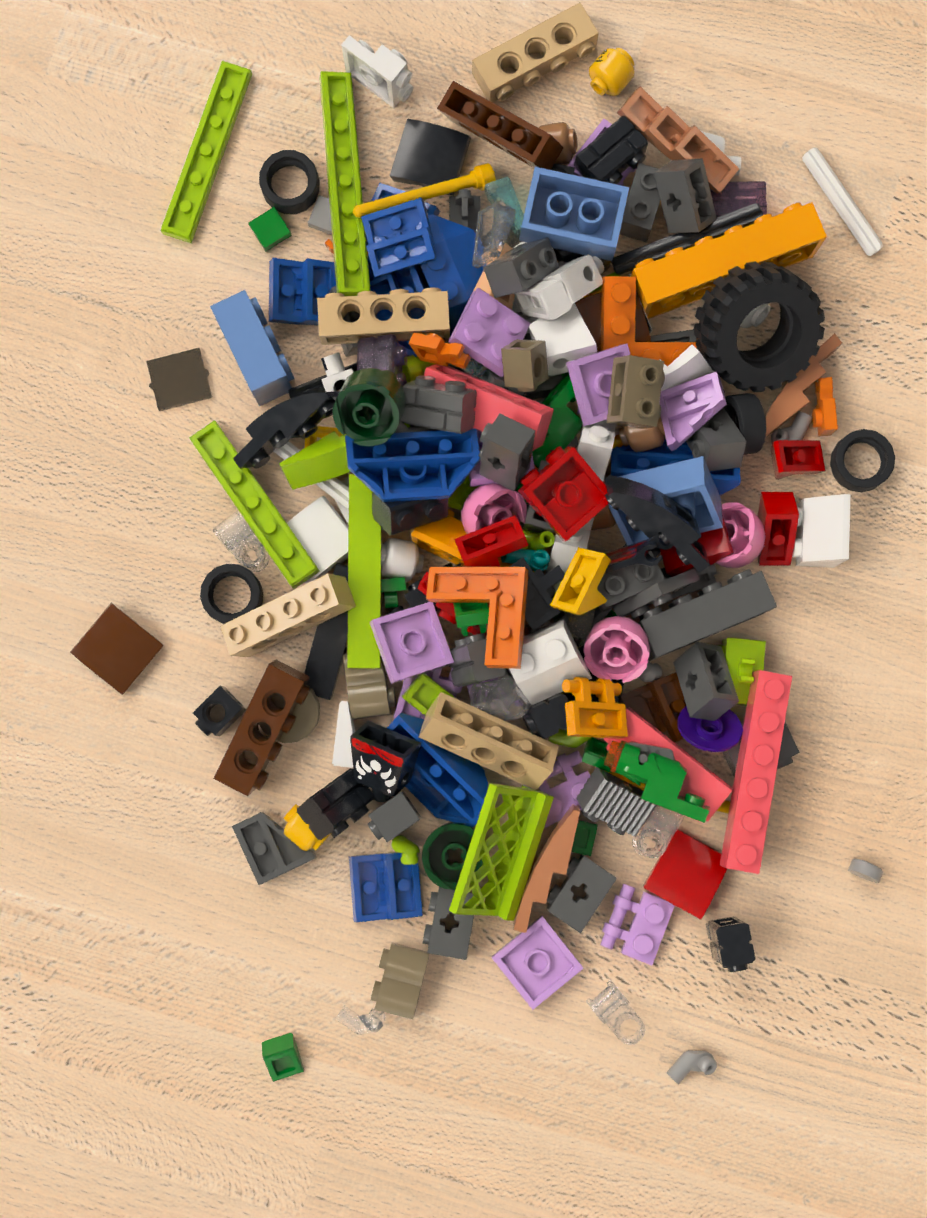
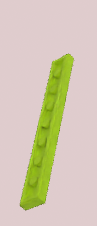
[319,71,370,297]

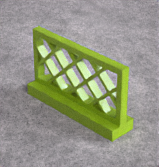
[449,783,554,921]

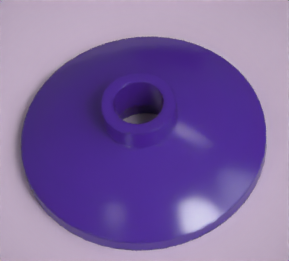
[677,706,743,752]

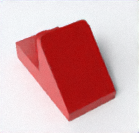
[770,440,826,480]
[454,515,528,567]

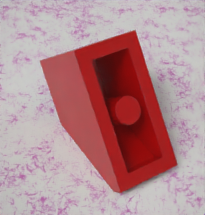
[758,492,799,566]

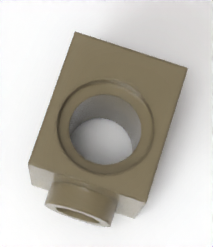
[501,339,549,392]

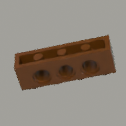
[437,81,564,170]
[213,659,311,796]

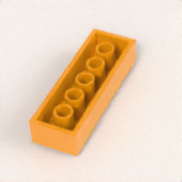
[631,202,827,319]

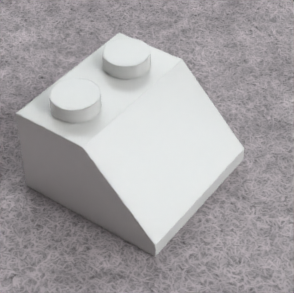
[792,494,850,568]
[509,619,592,705]

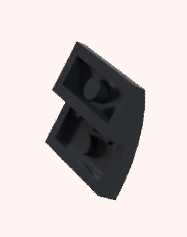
[390,119,471,196]

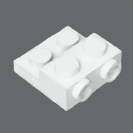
[341,35,413,108]

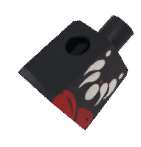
[350,720,421,802]

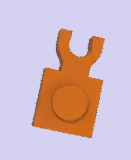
[409,332,471,369]
[812,377,838,437]

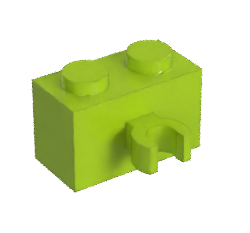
[718,638,766,706]

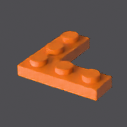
[601,276,697,367]
[426,567,529,669]

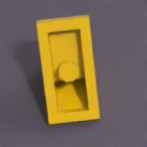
[550,547,611,615]

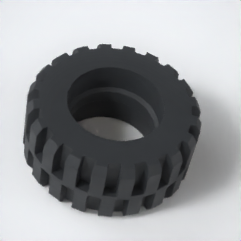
[694,261,825,392]

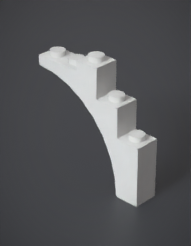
[545,420,616,600]

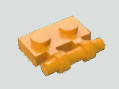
[562,677,628,739]

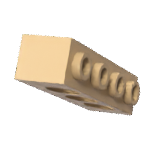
[472,2,599,102]
[317,287,450,345]
[220,574,356,657]
[419,692,559,790]

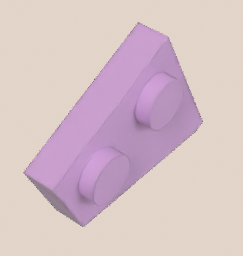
[660,371,727,451]

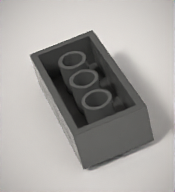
[638,569,777,661]

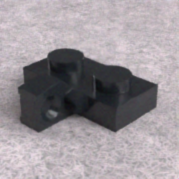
[509,558,565,631]

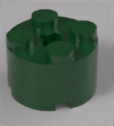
[333,368,406,446]
[422,822,483,890]

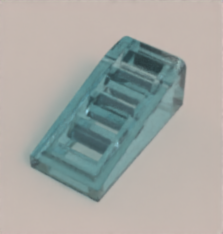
[485,176,524,242]

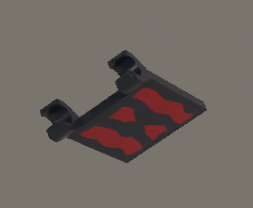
[604,533,674,574]

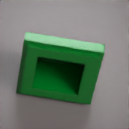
[262,1033,304,1082]

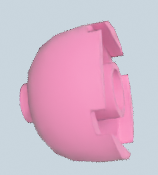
[461,483,527,534]
[716,502,765,568]
[584,616,650,683]

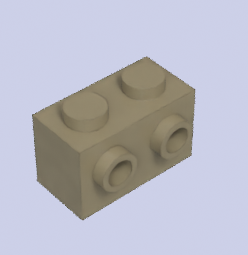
[607,355,665,429]

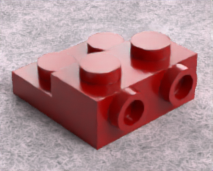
[518,446,609,542]

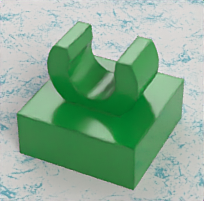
[381,577,407,608]
[453,602,489,636]

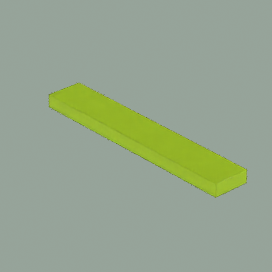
[160,61,252,244]
[189,420,320,589]
[347,474,382,669]

